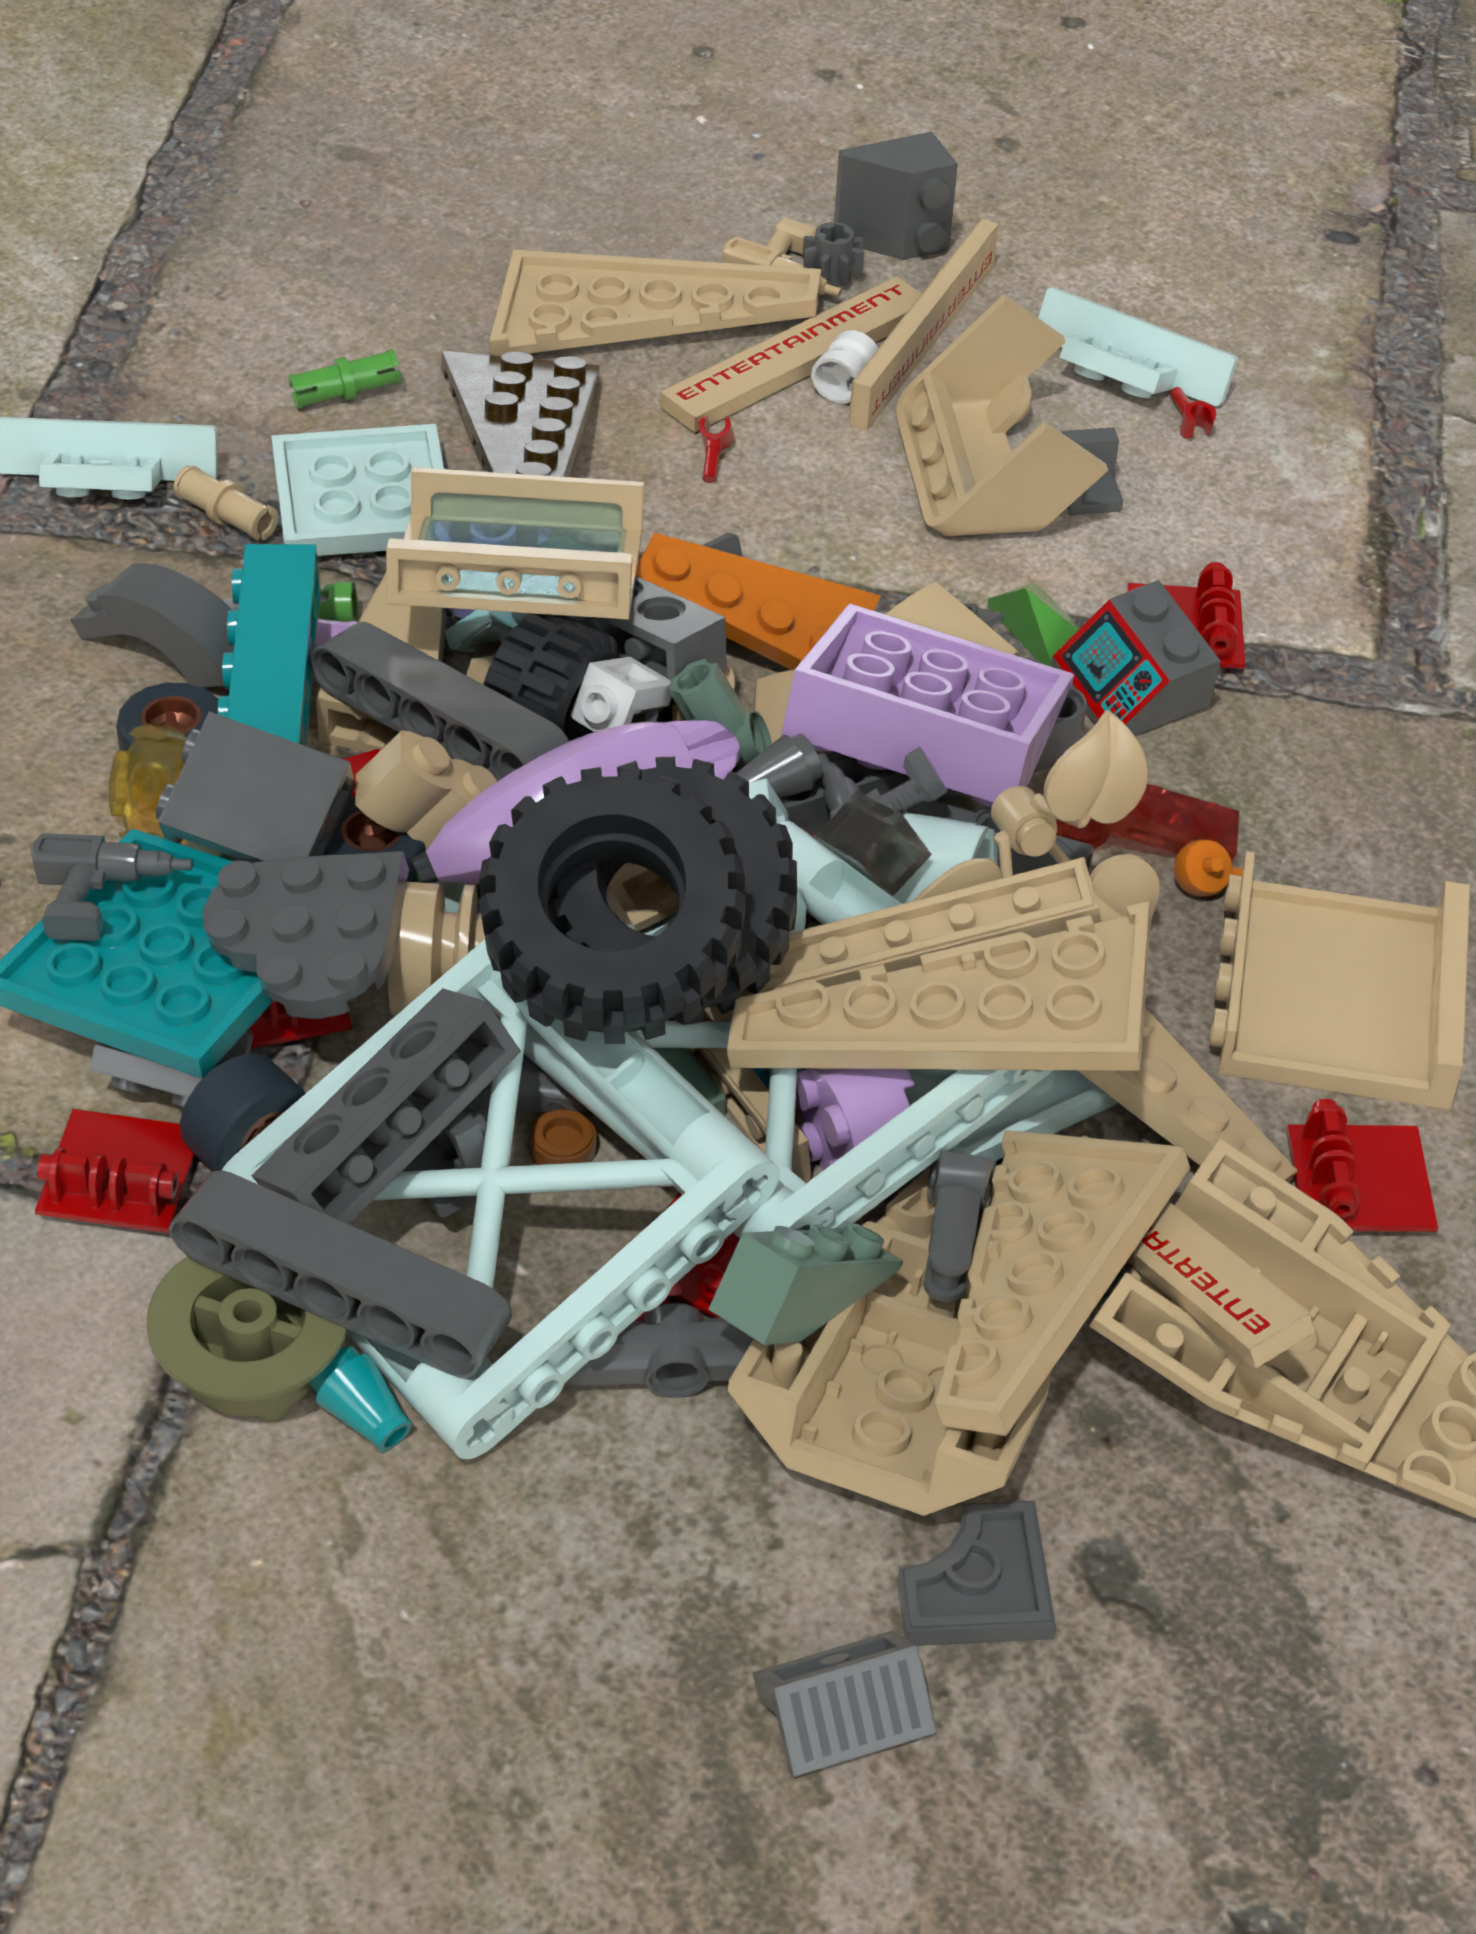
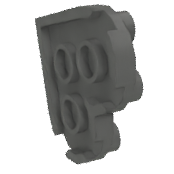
[203,851,409,1019]

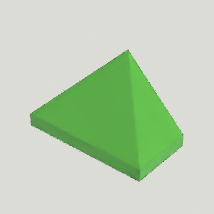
[987,582,1080,668]

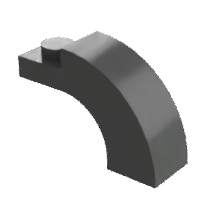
[70,563,234,688]

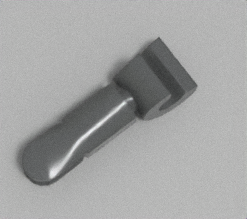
[923,1150,996,1302]

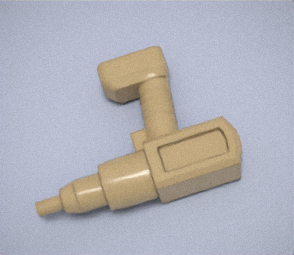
[722,217,842,297]

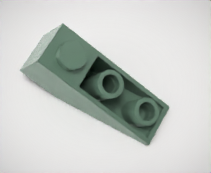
[708,1223,903,1345]

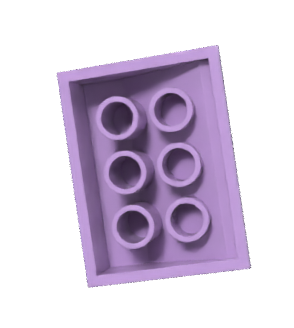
[781,603,1074,807]

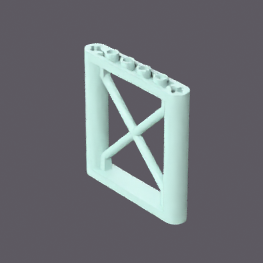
[524,821,1053,1238]
[222,939,779,1459]

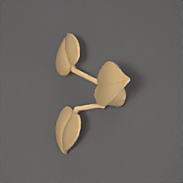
[913,710,1160,922]

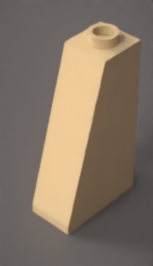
[316,573,446,752]

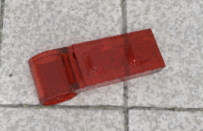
[1056,784,1239,862]

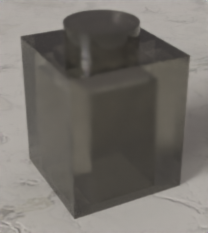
[814,791,932,897]

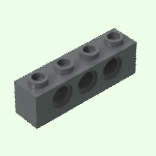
[512,541,727,680]
[251,988,521,1224]

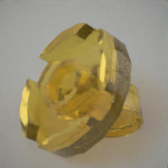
[108,724,186,839]

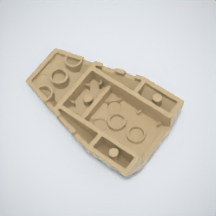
[1089,1138,1476,1518]
[728,1168,1051,1516]

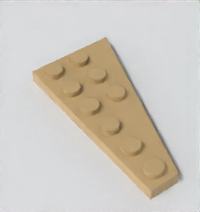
[489,249,821,356]
[727,901,1151,1071]
[1077,1008,1298,1183]
[935,1130,1190,1436]

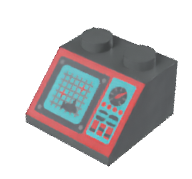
[1051,580,1221,736]

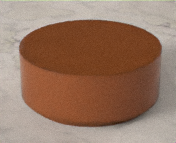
[529,1109,596,1165]

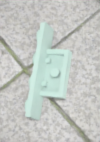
[1038,287,1238,406]
[0,417,217,499]

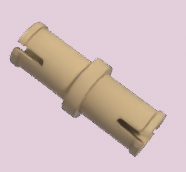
[173,466,278,540]

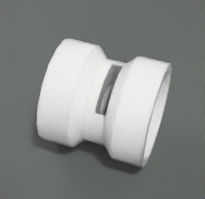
[811,330,878,404]

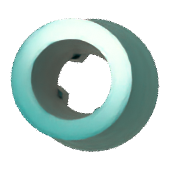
[310,1346,413,1453]

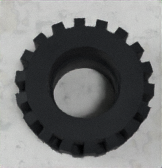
[483,613,621,742]

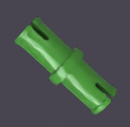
[288,349,401,409]

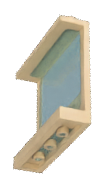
[386,467,644,619]

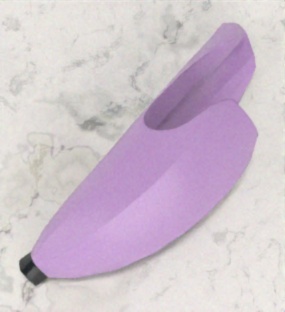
[410,720,741,885]

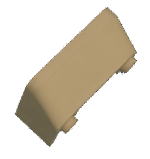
[896,294,1108,536]

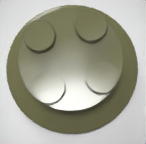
[147,1256,348,1422]

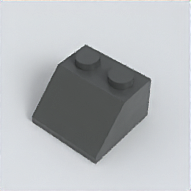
[834,131,958,260]

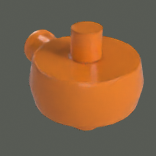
[1174,839,1242,897]

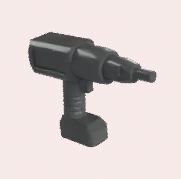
[818,746,948,873]
[30,833,193,941]

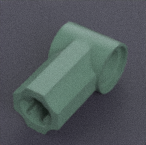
[669,659,772,772]

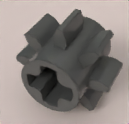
[802,222,865,287]

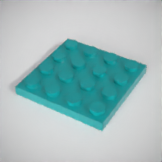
[0,828,274,1079]

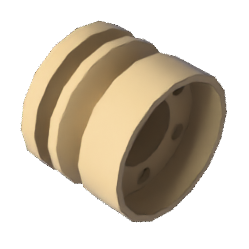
[388,882,501,1020]

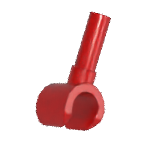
[1170,387,1217,439]
[698,415,734,483]

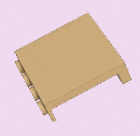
[1209,851,1470,1110]

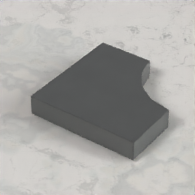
[897,1501,1056,1646]

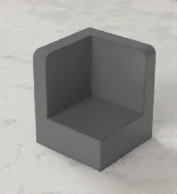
[1061,427,1123,515]

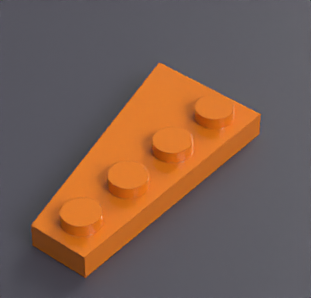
[636,532,881,670]

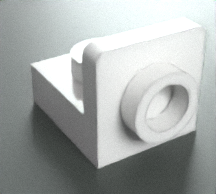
[571,657,672,732]

